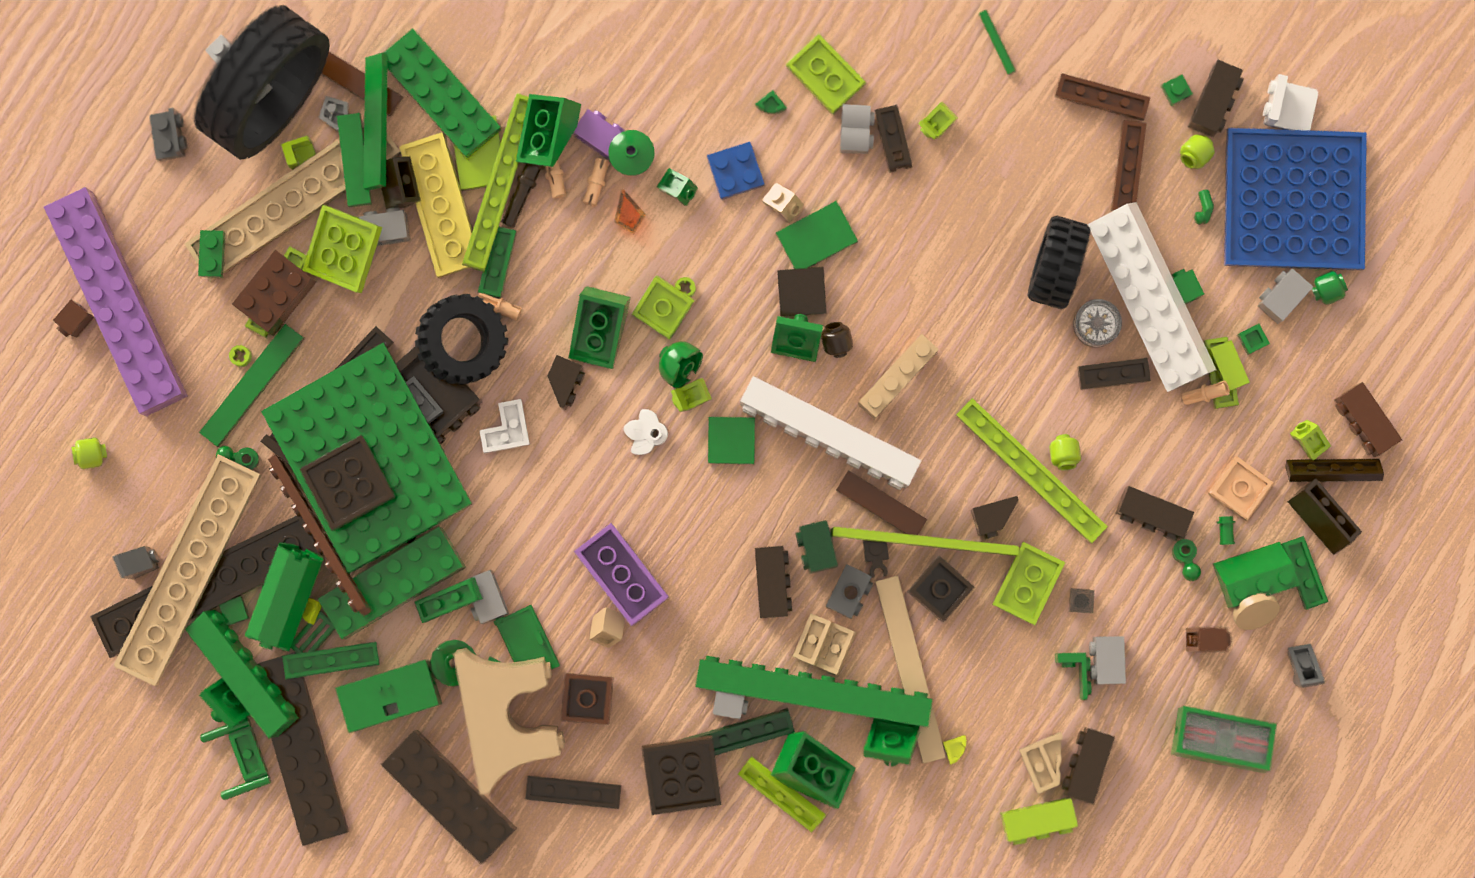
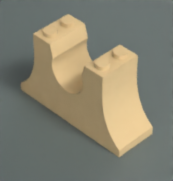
[454,648,565,795]

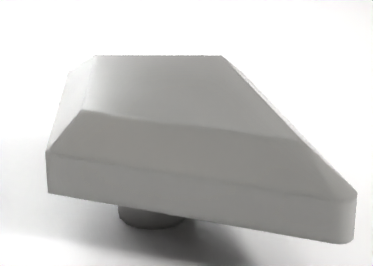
[319,96,348,132]

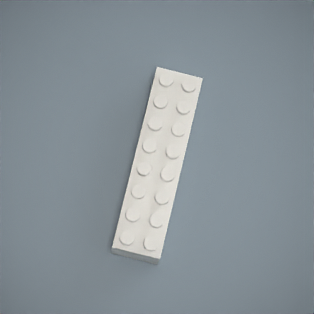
[1088,202,1216,392]
[740,376,921,490]

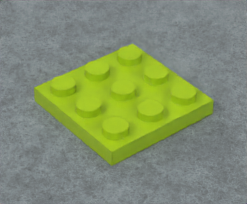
[302,205,383,293]

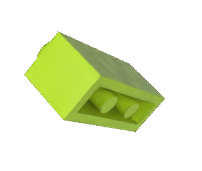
[1000,797,1078,845]

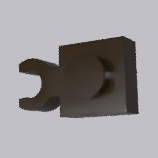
[863,540,889,578]

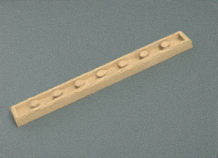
[875,576,946,764]

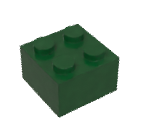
[795,520,838,574]

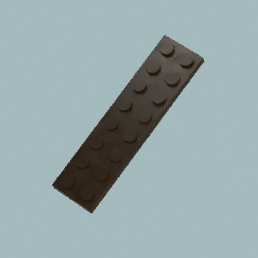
[258,652,349,846]

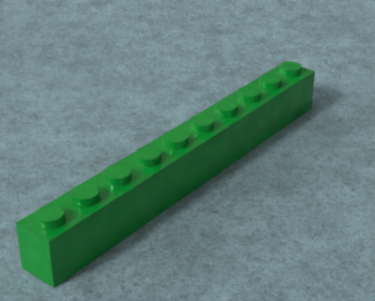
[695,655,933,727]

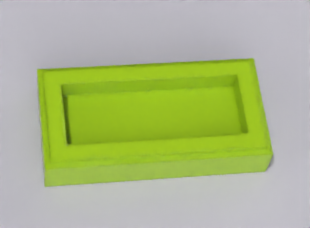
[1209,340,1250,391]

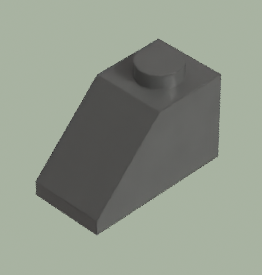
[113,546,159,580]

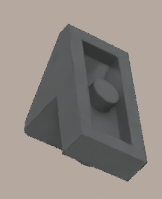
[1287,644,1325,688]

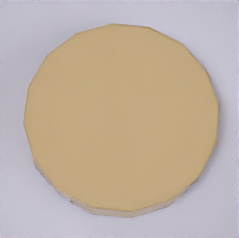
[1233,594,1280,630]

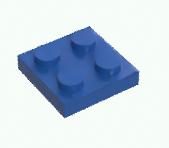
[707,141,765,200]

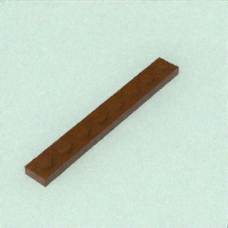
[268,454,372,616]

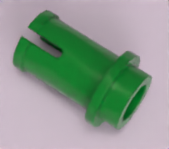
[1217,516,1235,545]

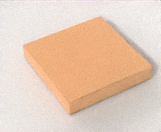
[1208,456,1274,521]

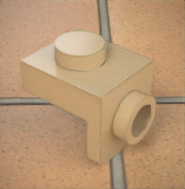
[762,183,803,222]

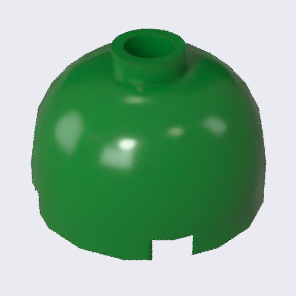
[659,341,703,389]

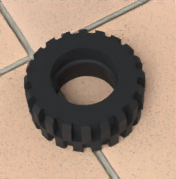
[1027,215,1091,309]
[415,294,508,385]

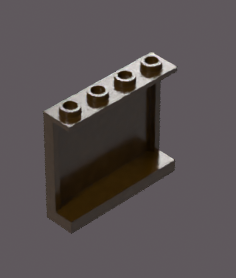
[396,347,482,445]

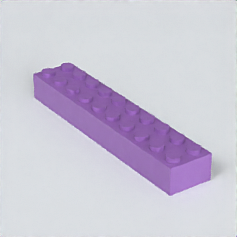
[44,187,188,416]

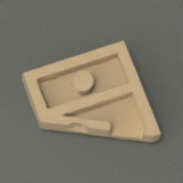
[1019,732,1062,794]

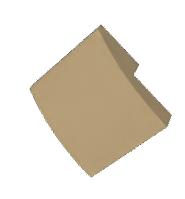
[793,613,857,676]

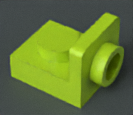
[1290,420,1331,460]

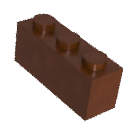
[1334,382,1403,457]
[1186,627,1232,651]

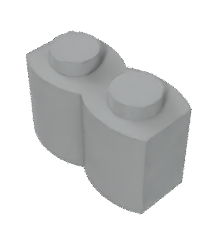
[840,104,875,154]

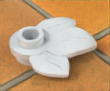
[623,409,668,455]

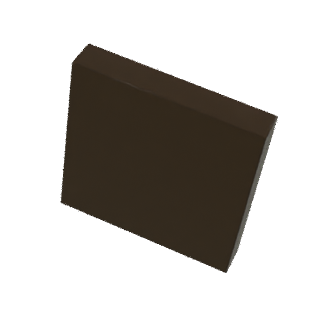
[777,267,827,317]

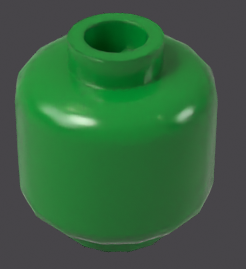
[1312,271,1348,305]

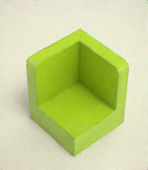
[281,136,316,170]

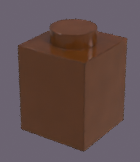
[53,300,94,338]

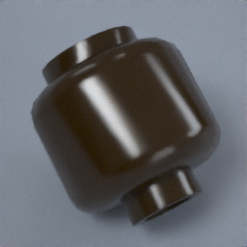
[821,322,853,358]

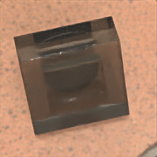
[1069,588,1095,613]

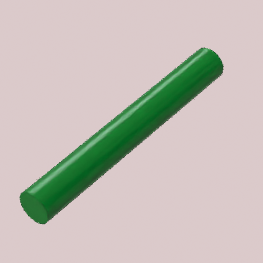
[979,10,1016,75]

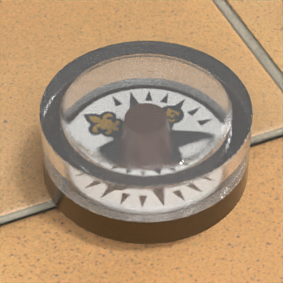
[1073,299,1122,347]

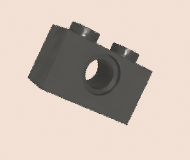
[826,564,874,619]

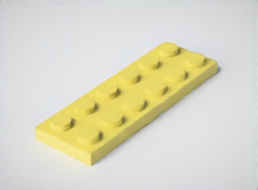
[399,133,473,278]

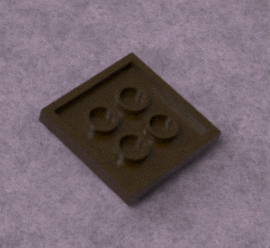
[300,435,396,531]
[642,735,722,815]

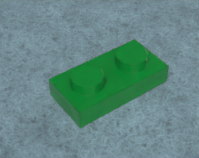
[198,230,225,278]

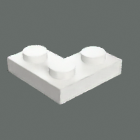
[480,399,530,454]

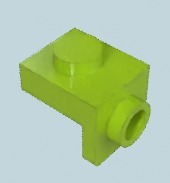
[918,102,958,140]
[671,378,712,412]

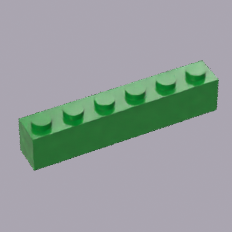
[185,610,299,738]

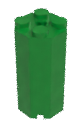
[245,542,324,651]

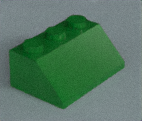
[1213,542,1300,608]

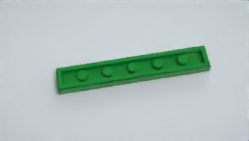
[363,53,388,191]
[199,324,305,447]

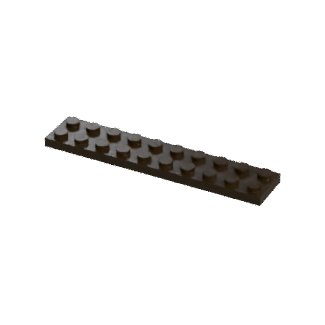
[90,515,322,658]

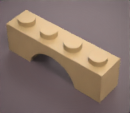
[858,334,939,420]

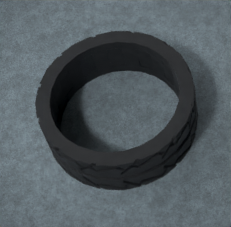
[194,5,330,160]

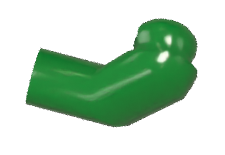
[1194,189,1214,224]

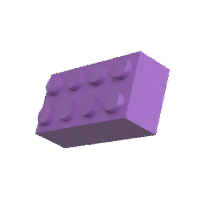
[574,523,670,626]

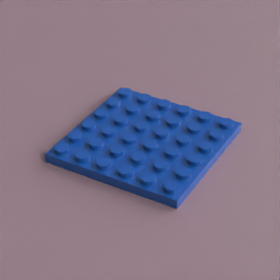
[1224,128,1367,270]

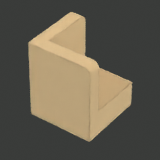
[589,607,625,648]

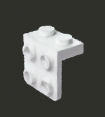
[1263,74,1318,130]

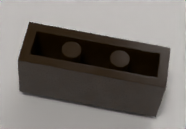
[1188,59,1244,137]
[1287,478,1362,555]
[1116,486,1194,541]
[755,546,792,618]
[1062,727,1115,805]

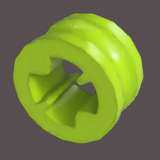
[675,277,696,297]
[229,345,252,367]

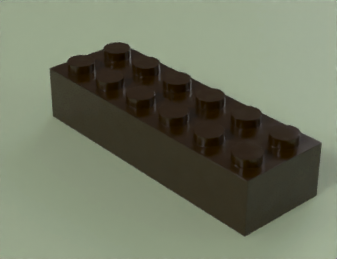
[381,730,517,865]

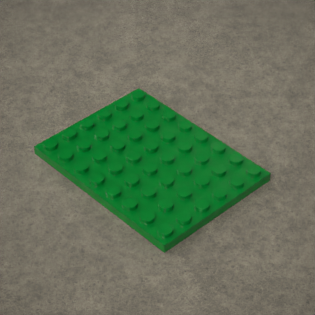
[261,343,473,574]

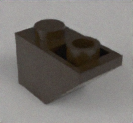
[547,355,585,410]

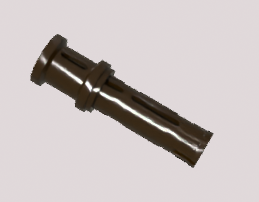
[501,164,545,228]

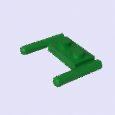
[200,718,271,800]

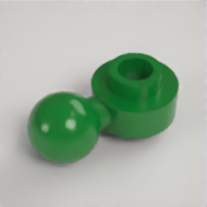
[216,446,259,470]
[1172,539,1201,581]

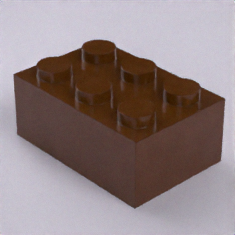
[232,250,316,336]

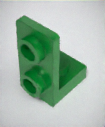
[1055,653,1091,700]

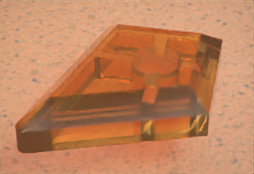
[614,189,646,234]

